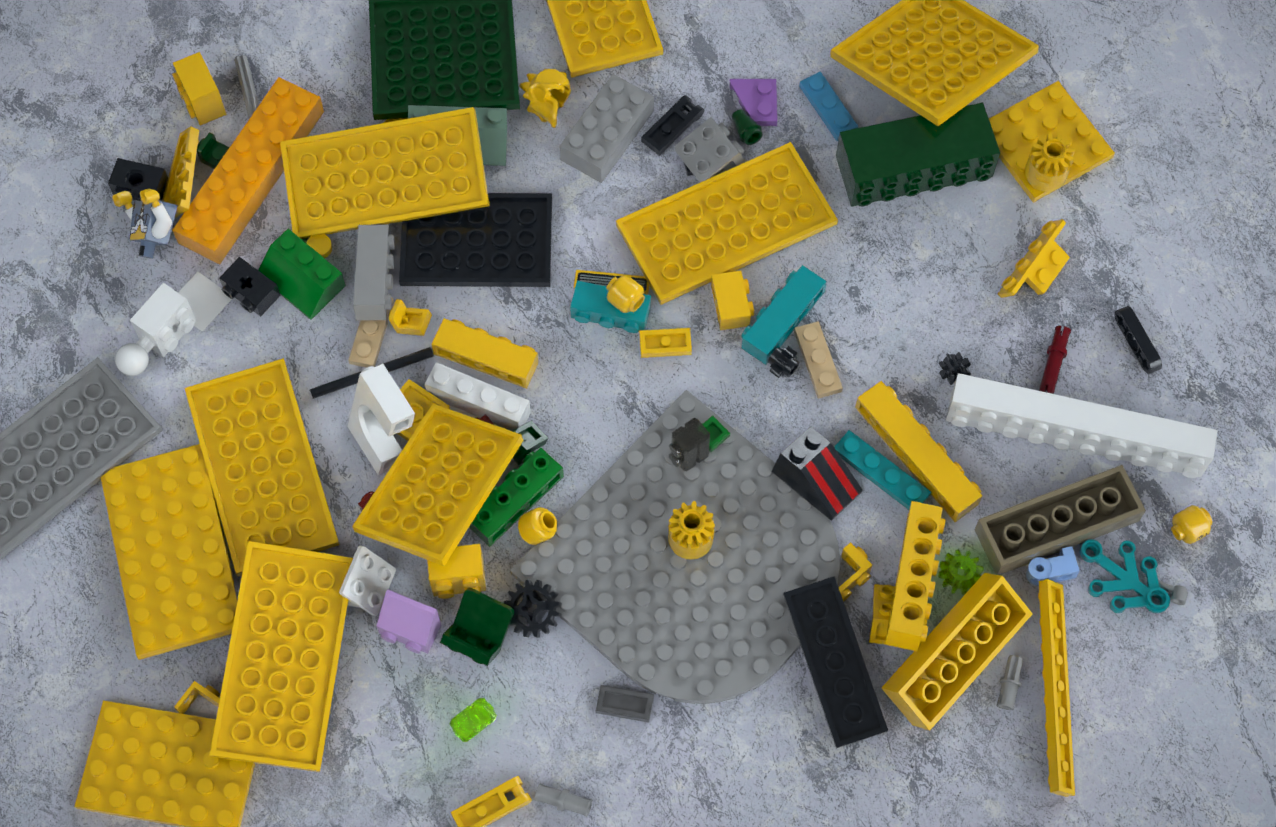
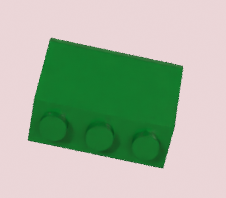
[258,228,346,320]

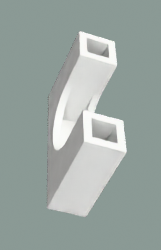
[347,364,415,475]

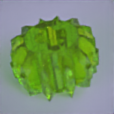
[938,549,984,595]
[450,698,497,742]

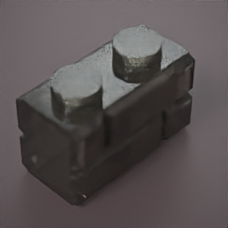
[669,418,710,472]

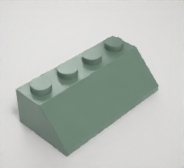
[408,105,507,166]

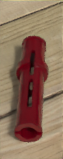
[1039,325,1071,394]

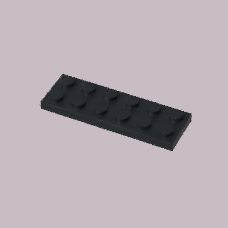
[783,576,888,749]

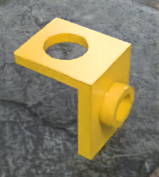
[174,681,220,714]

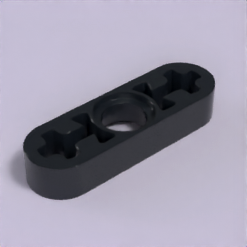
[1115,306,1162,374]

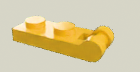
[450,776,532,827]

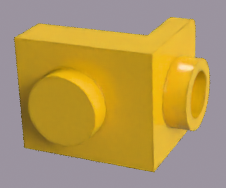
[389,299,432,336]

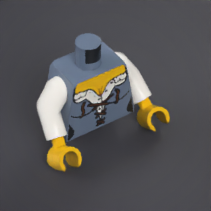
[112,189,177,259]

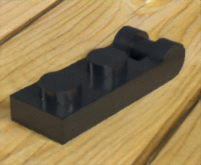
[641,95,705,156]

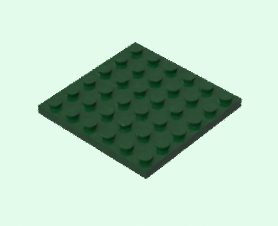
[369,0,520,120]

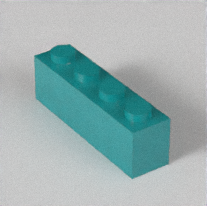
[741,265,827,365]

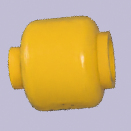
[606,275,645,313]
[1171,505,1213,544]
[518,507,557,545]

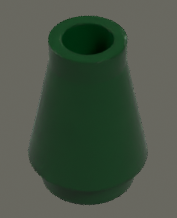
[731,109,762,145]

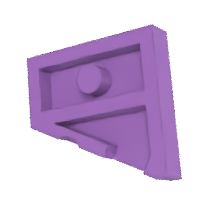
[730,79,777,126]

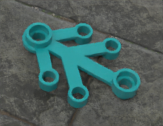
[1080,539,1170,613]

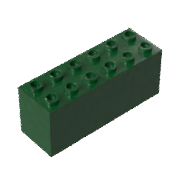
[836,102,1000,207]

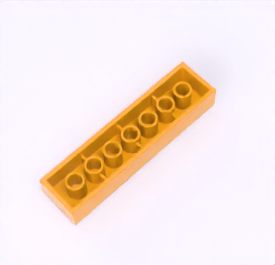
[172,77,324,265]

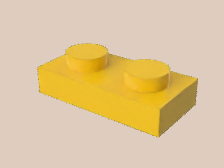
[639,328,692,358]

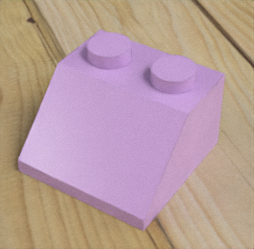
[377,589,441,654]

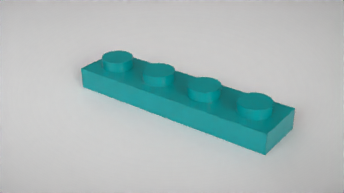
[834,430,931,510]

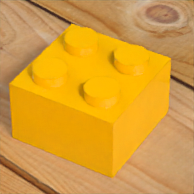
[172,52,227,126]
[427,544,486,599]

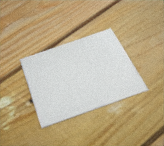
[178,271,232,332]

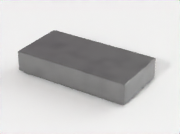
[596,685,654,723]

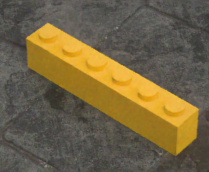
[855,381,982,522]

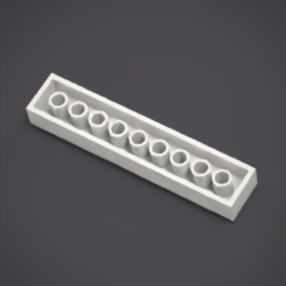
[946,373,1218,478]

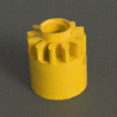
[1025,133,1075,192]
[668,501,715,560]

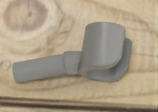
[1158,580,1188,605]

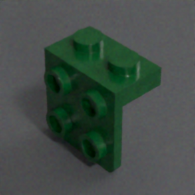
[440,588,514,666]

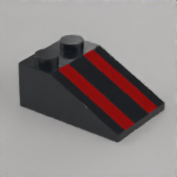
[771,426,863,521]

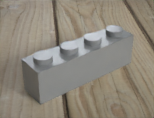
[353,225,395,321]

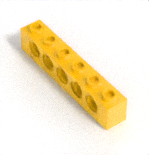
[885,501,946,651]

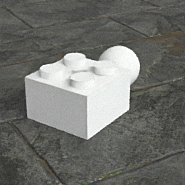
[115,283,196,376]

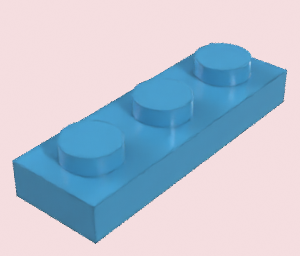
[799,71,858,141]

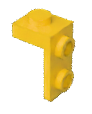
[839,542,872,602]

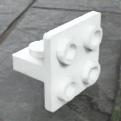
[339,546,396,616]

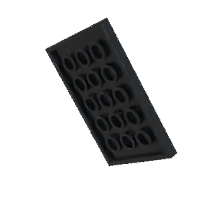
[399,193,552,287]

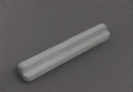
[234,55,259,119]

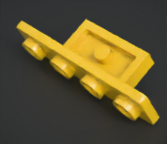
[998,219,1070,298]

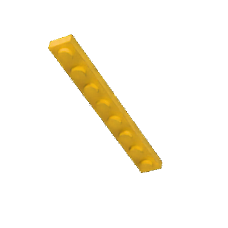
[1038,579,1075,797]

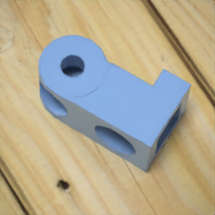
[1026,546,1080,586]

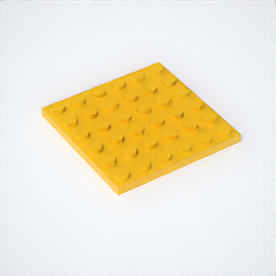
[830,0,1039,126]

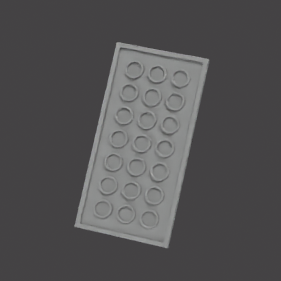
[0,357,163,560]

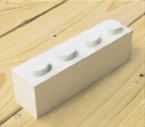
[425,362,531,431]

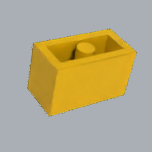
[711,270,754,331]

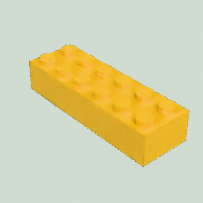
[881,573,1033,731]

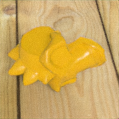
[519,69,571,128]

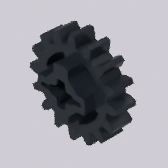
[504,580,562,638]

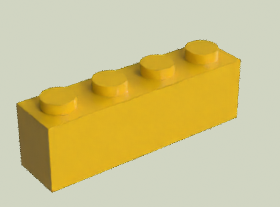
[431,318,539,389]

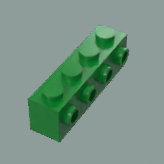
[469,447,564,547]

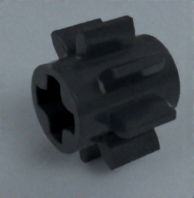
[768,346,800,378]
[939,352,971,385]

